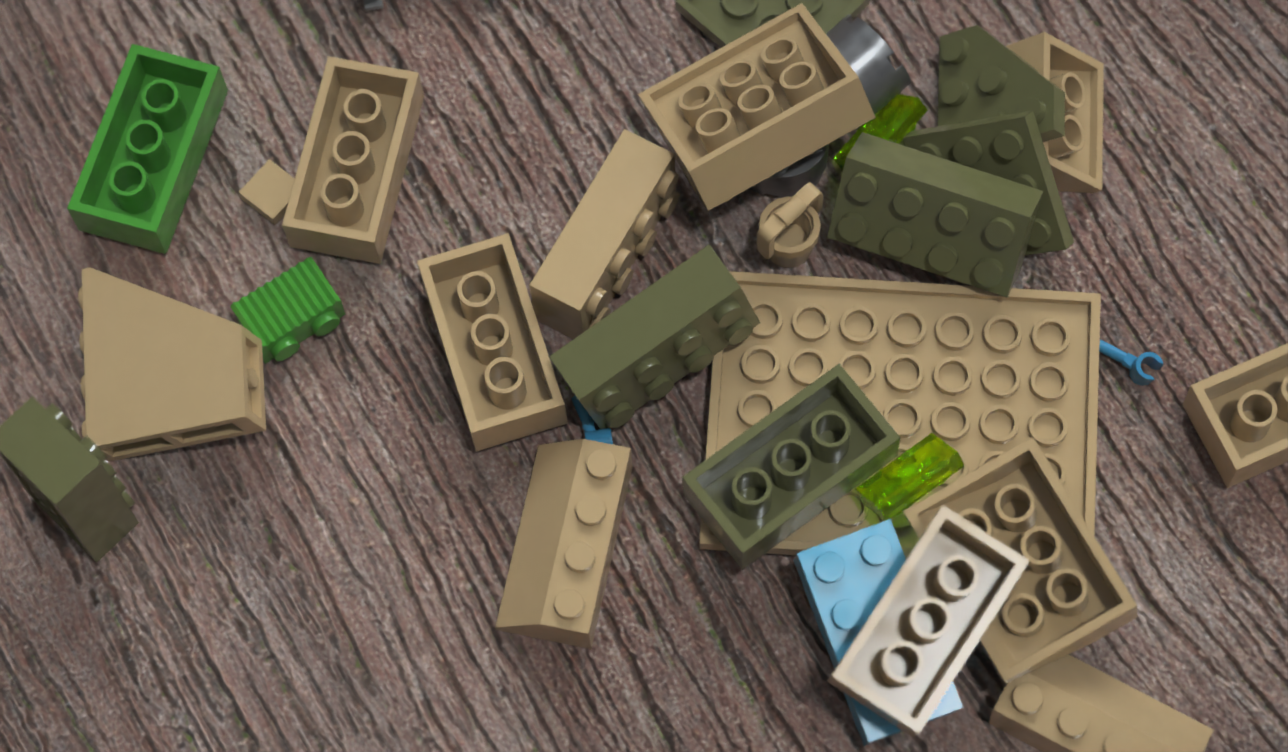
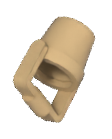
[757,182,823,268]

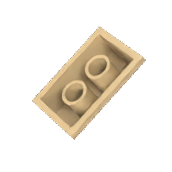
[1006,32,1104,193]

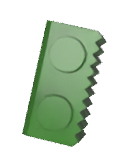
[230,257,346,364]

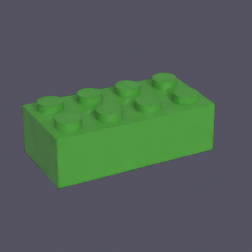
[67,44,228,254]

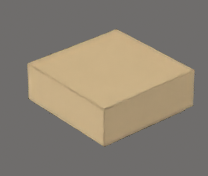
[238,159,295,225]

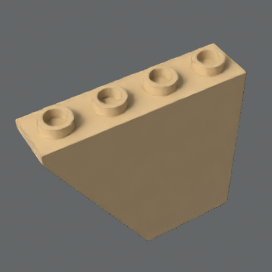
[78,267,266,462]

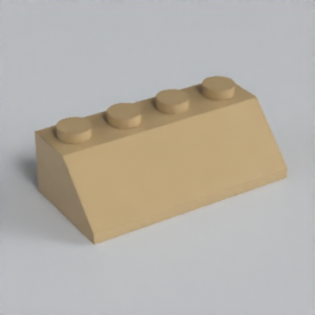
[495,439,633,649]
[988,654,1213,752]

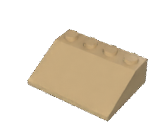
[638,3,876,211]
[903,437,1138,684]

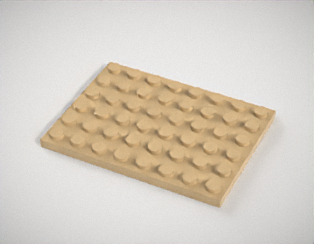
[699,271,1101,559]

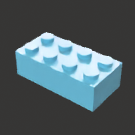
[793,519,963,746]

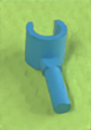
[1099,339,1163,386]
[571,396,613,444]

